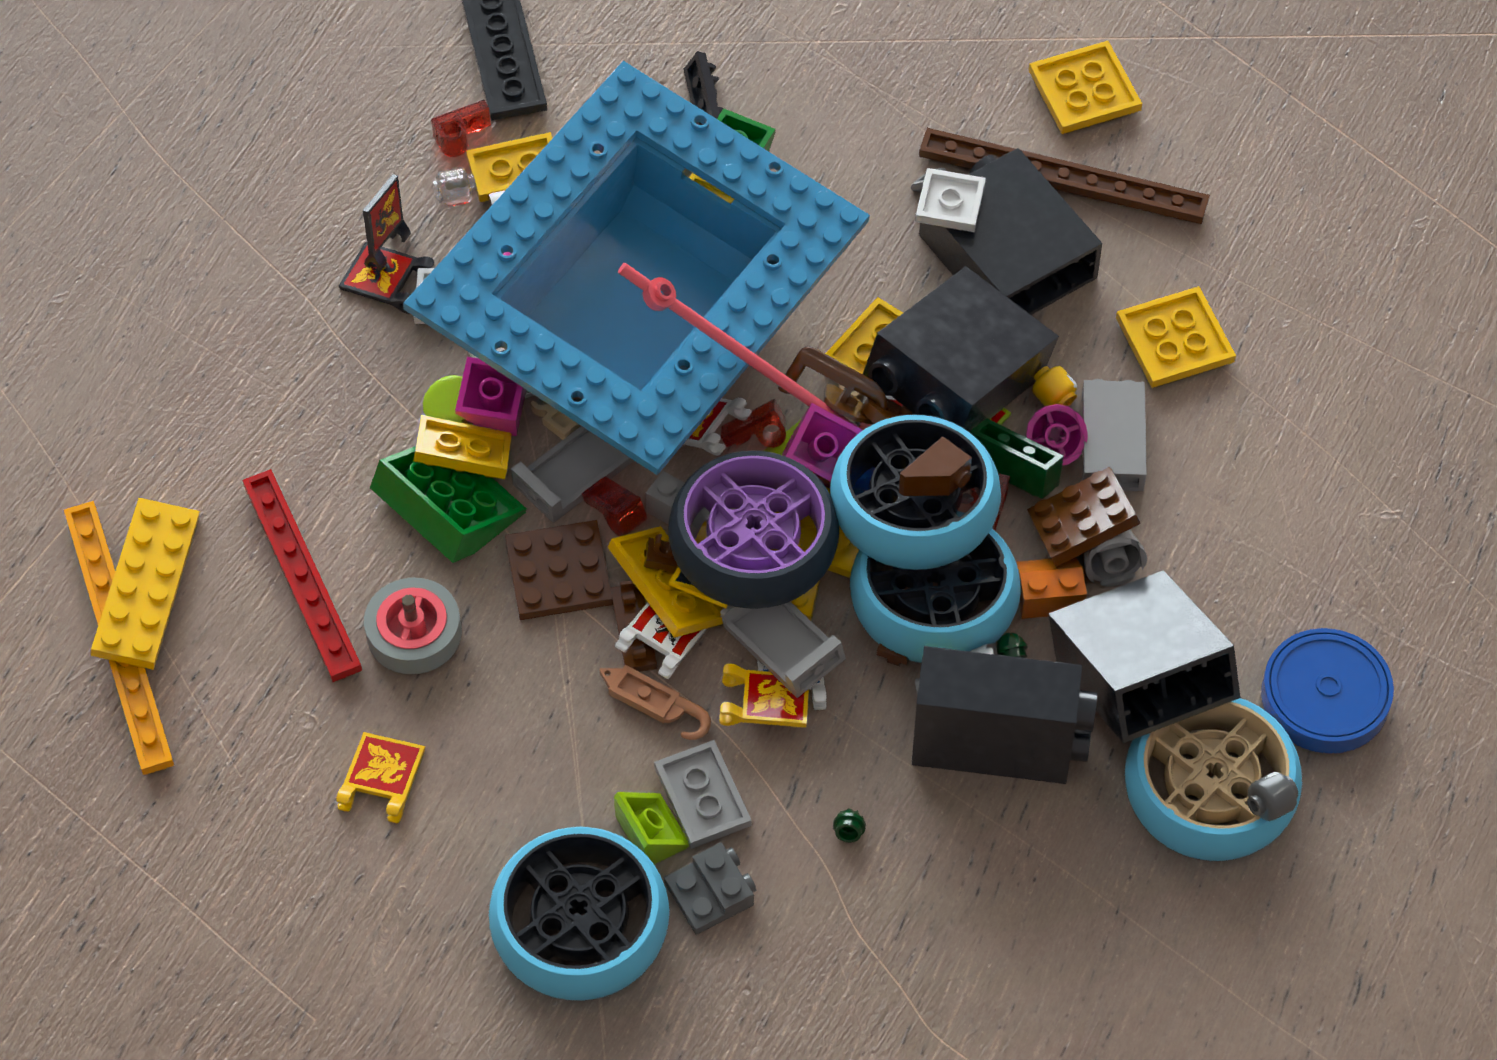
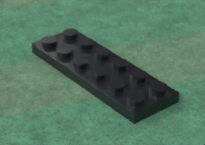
[461,0,547,121]

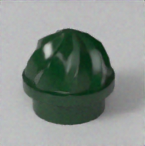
[997,632,1028,658]
[833,808,866,843]

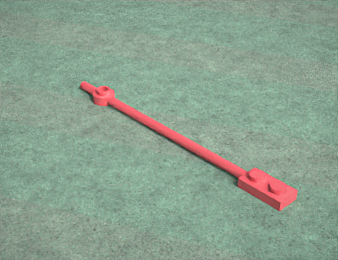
[618,263,863,430]

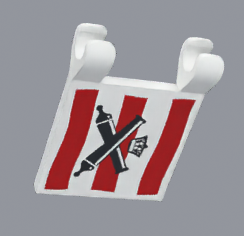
[615,602,708,679]

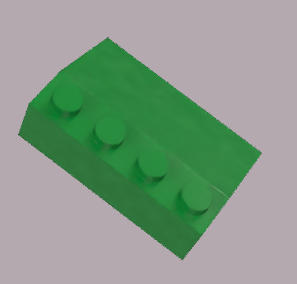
[370,446,527,563]

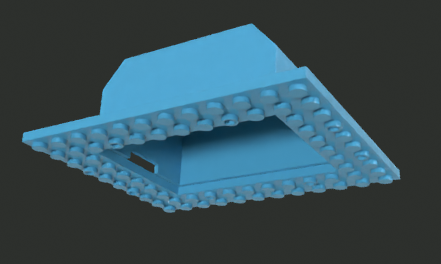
[403,61,870,475]

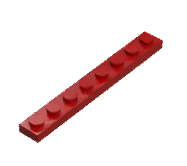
[242,469,362,682]

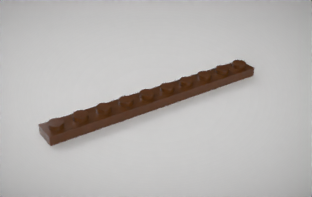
[919,128,1210,224]

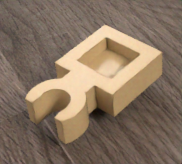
[531,401,581,440]

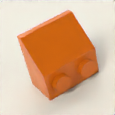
[1016,557,1087,619]

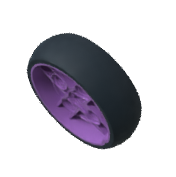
[668,451,839,609]

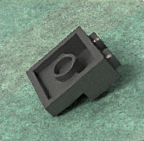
[664,842,756,935]

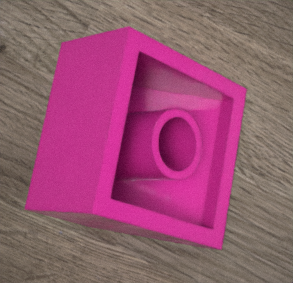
[455,357,527,436]
[782,403,863,489]

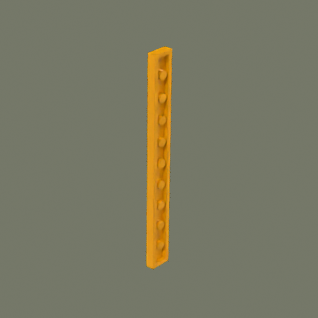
[64,501,175,775]

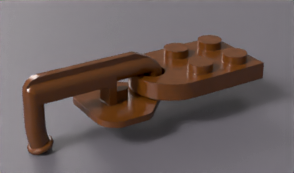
[778,346,916,424]

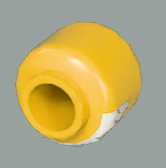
[1032,366,1077,407]

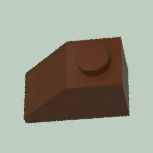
[899,437,972,496]

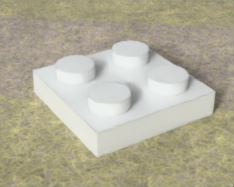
[915,168,986,232]

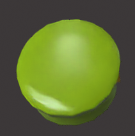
[423,375,468,424]

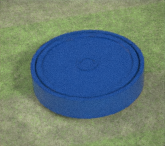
[1261,628,1394,753]

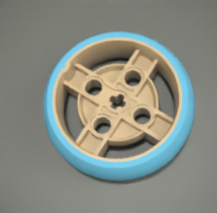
[1125,698,1302,861]

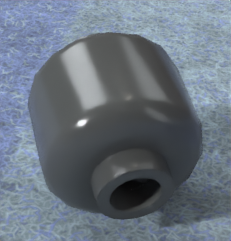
[1247,772,1298,821]

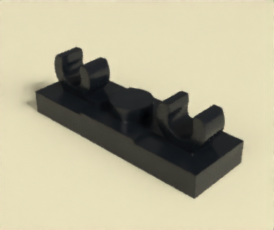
[683,51,723,125]

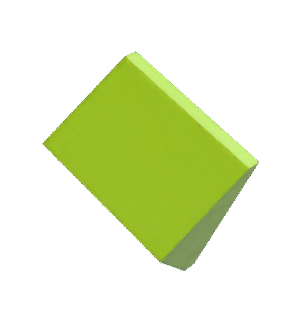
[614,792,690,864]

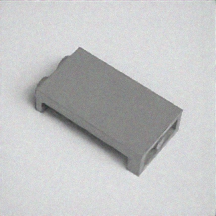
[1082,379,1147,491]
[511,426,634,523]
[720,602,846,698]

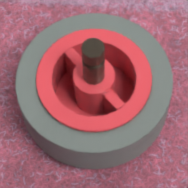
[364,577,462,674]

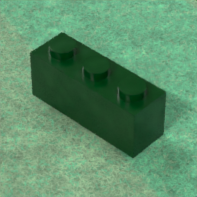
[969,418,1064,499]

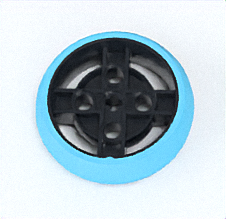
[830,415,1001,570]
[850,511,1021,663]
[489,827,669,1001]

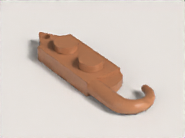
[599,665,711,740]

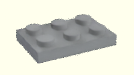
[654,740,752,849]

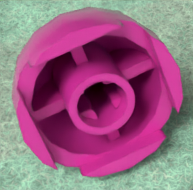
[1025,404,1088,465]

